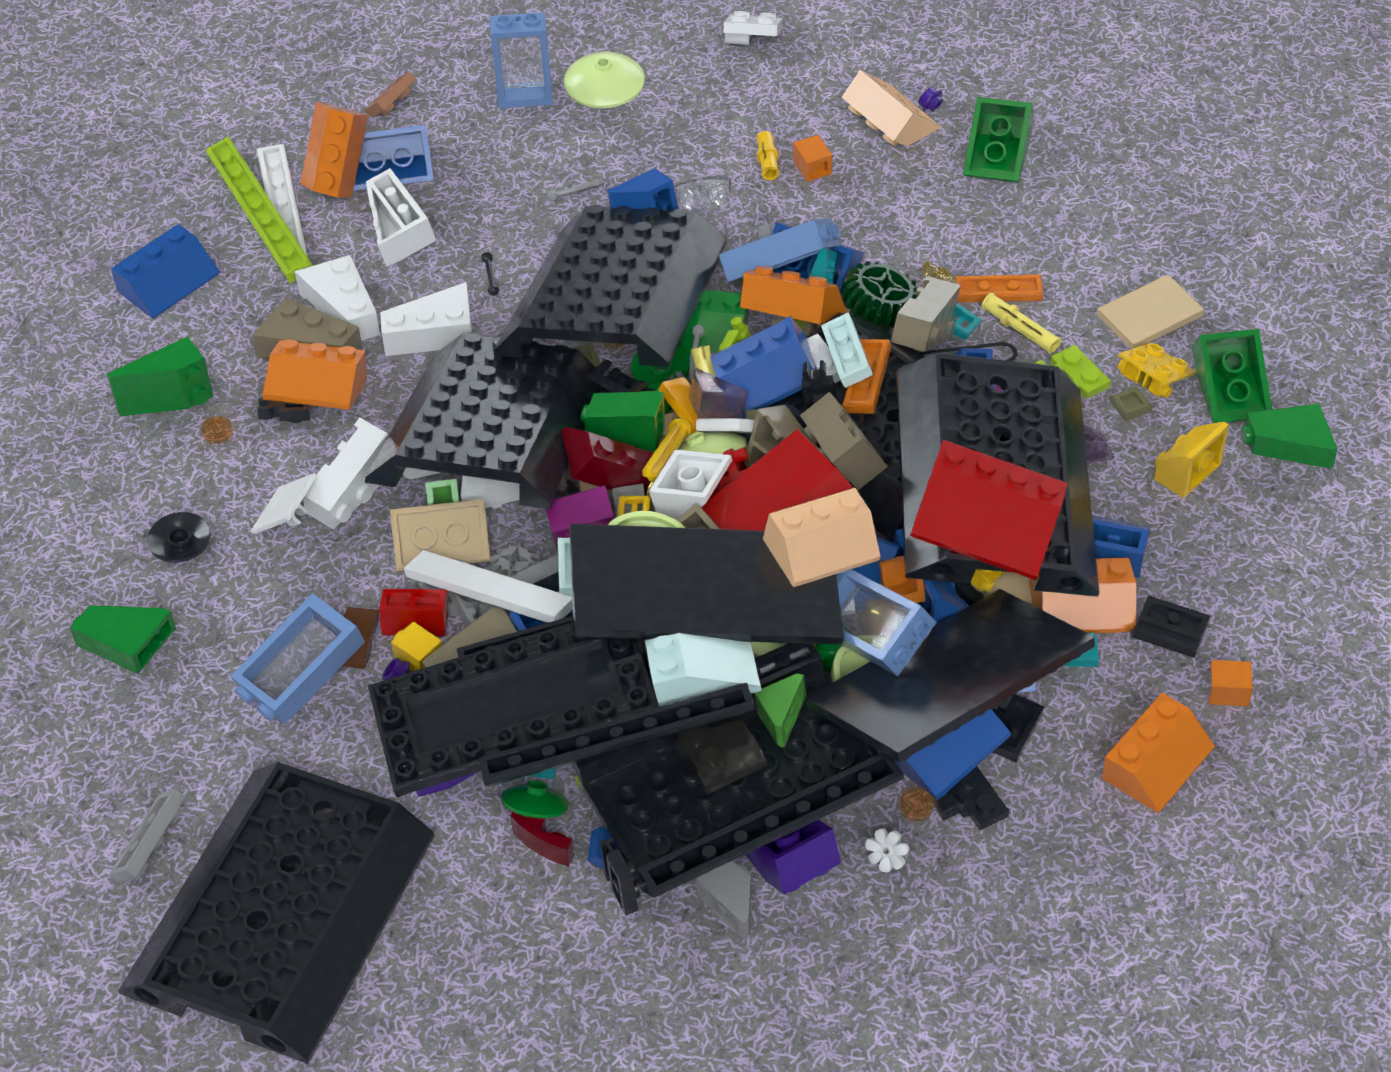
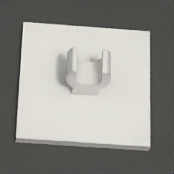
[250,473,317,534]

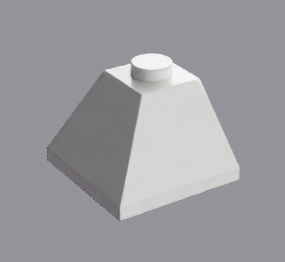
[649,450,732,520]

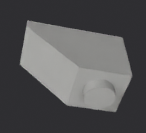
[696,861,751,941]

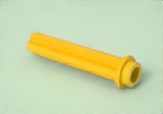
[642,418,692,482]

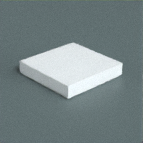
[696,419,755,434]

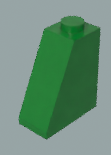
[581,391,665,452]
[1241,403,1338,468]
[70,605,176,674]

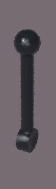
[481,252,499,296]

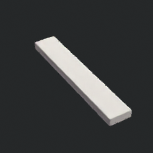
[257,144,307,255]
[404,550,573,623]

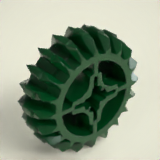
[842,261,918,329]

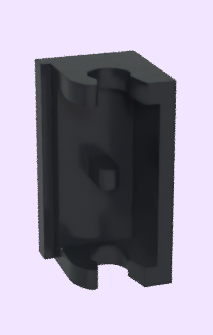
[585,360,655,393]

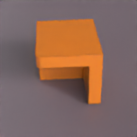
[793,135,832,182]
[879,556,925,609]
[1208,660,1253,706]

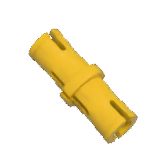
[756,131,779,181]

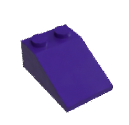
[745,820,841,895]

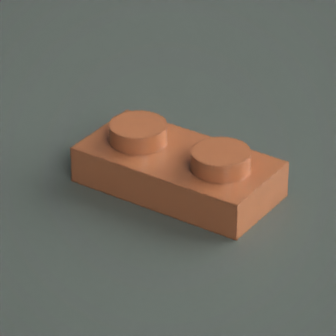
[364,71,416,118]

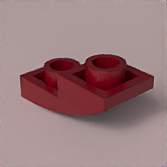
[510,812,574,867]

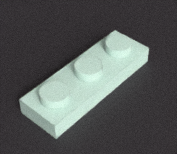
[821,312,873,388]

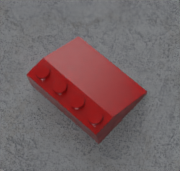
[701,429,853,531]
[910,440,1068,580]

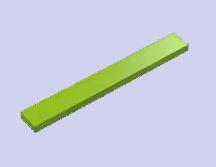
[205,136,313,283]

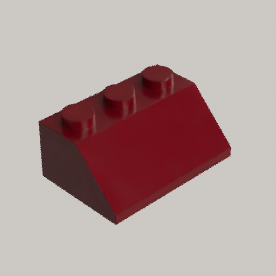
[561,427,655,496]

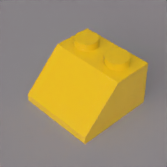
[1154,422,1229,498]

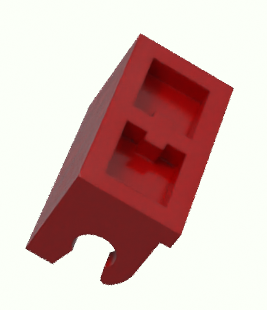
[379,589,448,636]

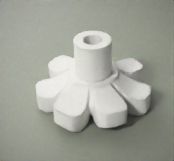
[865,828,909,872]

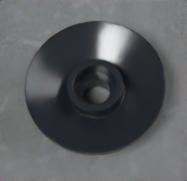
[147,512,211,563]

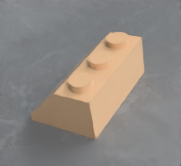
[842,70,941,147]
[763,488,880,587]

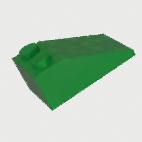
[963,97,1034,183]
[681,290,749,357]
[1192,329,1272,423]
[106,336,214,416]

